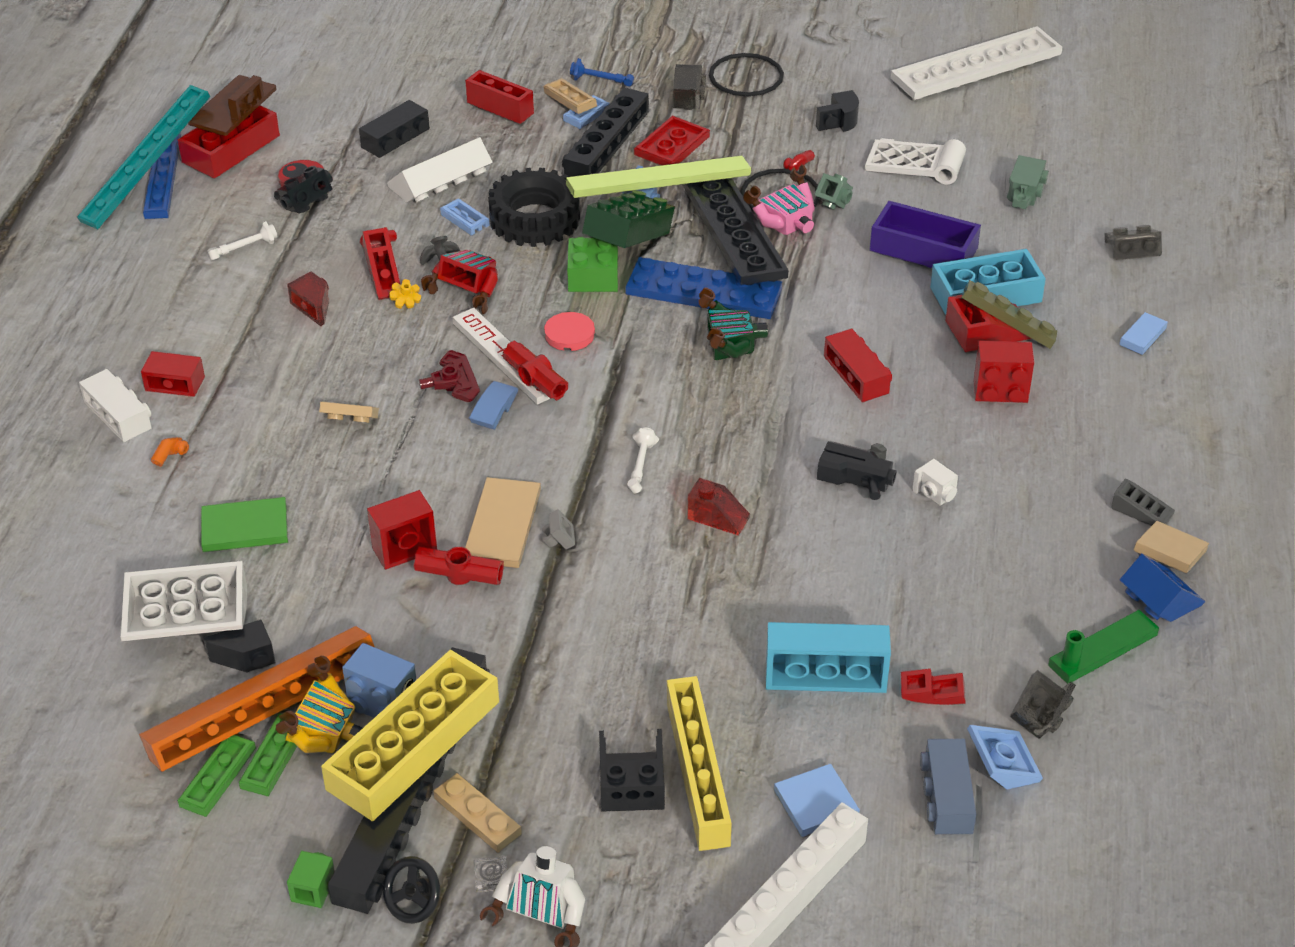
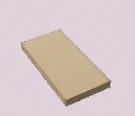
[465,477,541,568]

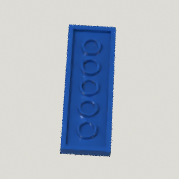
[626,257,782,320]

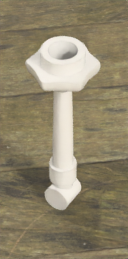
[207,221,277,260]
[627,427,659,494]

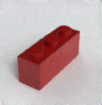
[465,70,534,124]
[824,328,892,402]

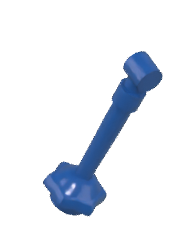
[570,58,634,86]

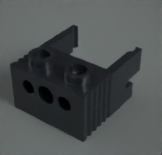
[599,729,665,812]

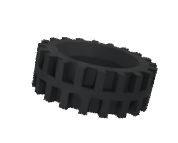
[488,167,580,247]

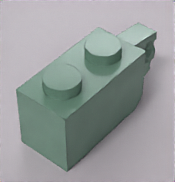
[1007,155,1049,209]

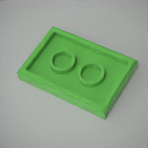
[201,497,288,552]

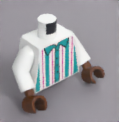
[480,846,585,947]

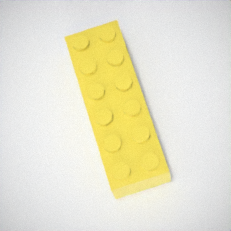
[321,649,499,821]

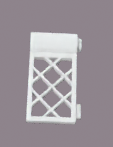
[865,138,966,185]

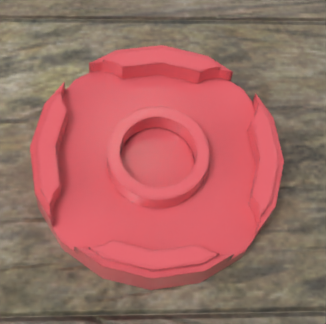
[544,312,595,351]

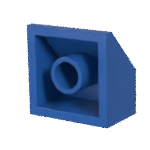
[1120,554,1206,622]

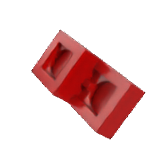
[901,668,966,705]

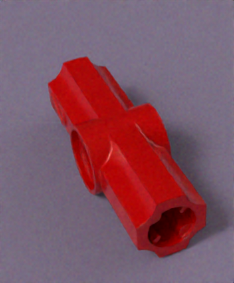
[503,340,568,401]
[414,547,504,585]

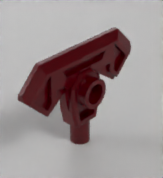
[419,350,480,402]

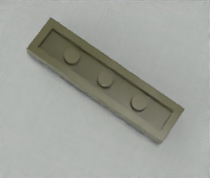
[962,280,1058,349]

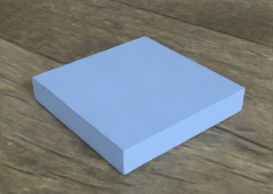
[774,764,860,837]

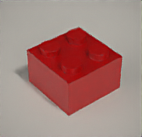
[973,341,1034,403]
[367,490,437,570]

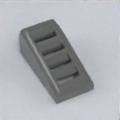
[1111,478,1175,526]

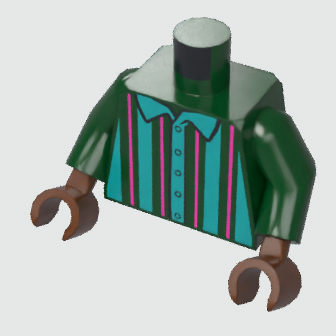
[699,288,768,360]

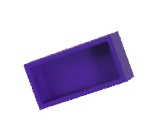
[870,201,981,268]

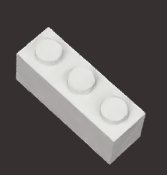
[79,369,152,442]

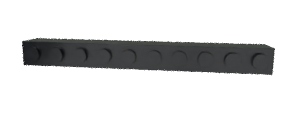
[328,647,490,914]

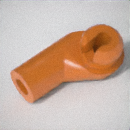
[150,437,189,467]

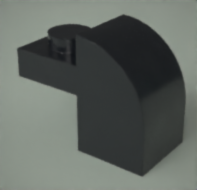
[816,90,859,132]

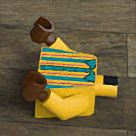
[276,656,363,753]

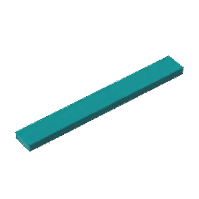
[77,85,210,229]

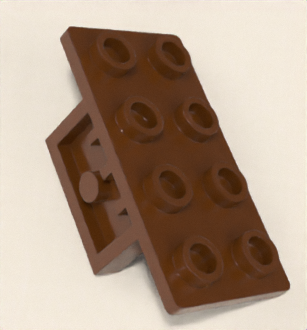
[188,75,277,136]

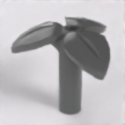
[420,236,460,265]

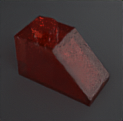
[287,271,329,326]
[688,478,750,536]

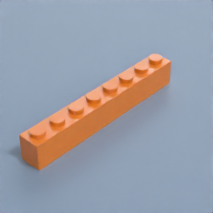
[139,626,375,772]

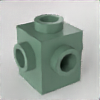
[814,173,853,210]

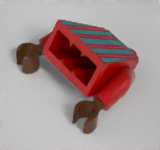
[421,250,498,314]

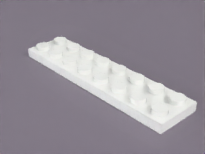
[890,26,1062,100]

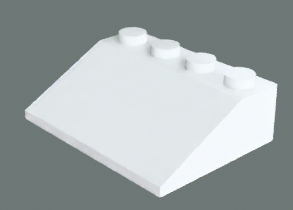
[121,561,247,641]

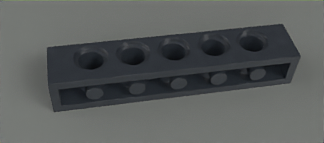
[562,87,649,177]

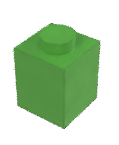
[287,851,335,908]

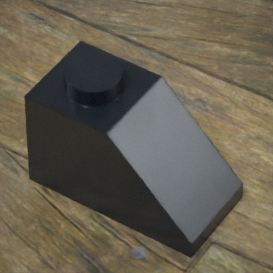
[204,619,276,672]

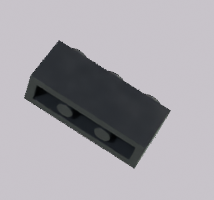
[359,100,430,158]

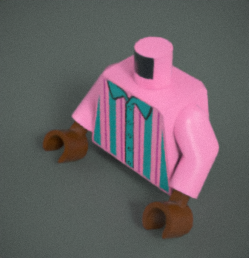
[743,165,815,235]

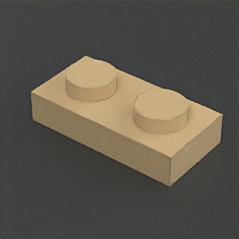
[319,402,379,423]

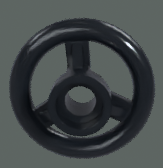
[383,856,440,924]

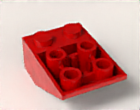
[945,295,1032,352]

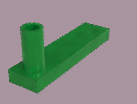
[1048,610,1159,684]

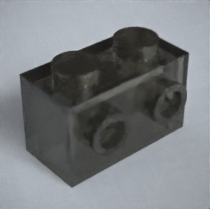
[673,64,706,110]

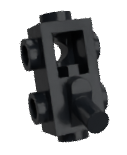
[274,166,333,214]

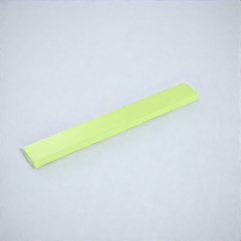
[566,156,751,198]

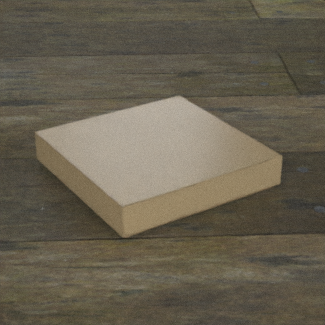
[1134,521,1209,573]

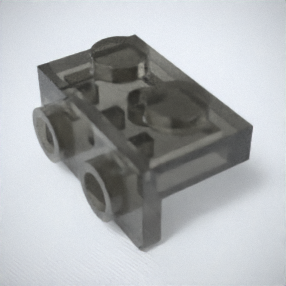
[1105,225,1162,260]
[1010,670,1076,739]

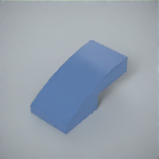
[469,381,518,430]

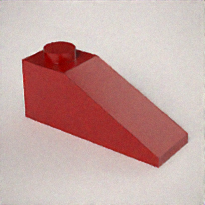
[363,227,401,300]

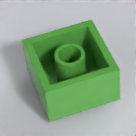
[567,237,618,292]

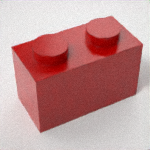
[141,351,205,397]

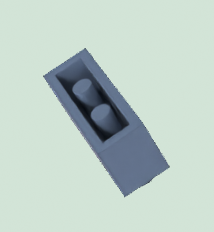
[920,739,976,835]

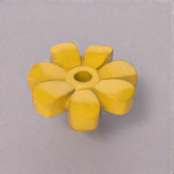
[389,279,421,309]

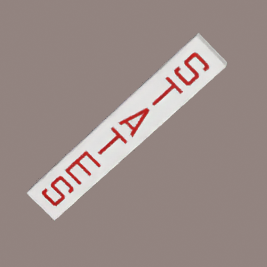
[452,308,550,405]

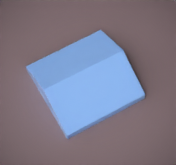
[967,725,1043,790]

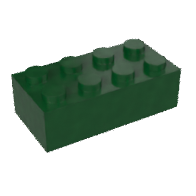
[582,190,675,248]

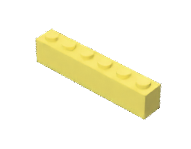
[667,676,732,851]

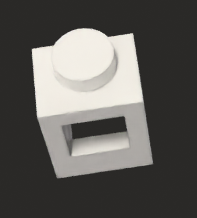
[913,459,958,506]

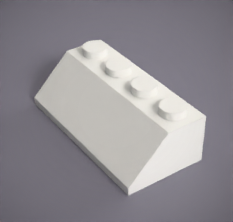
[387,137,493,203]

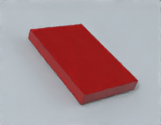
[634,116,710,166]

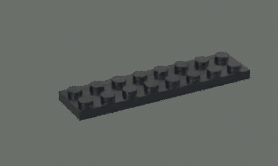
[682,178,789,285]

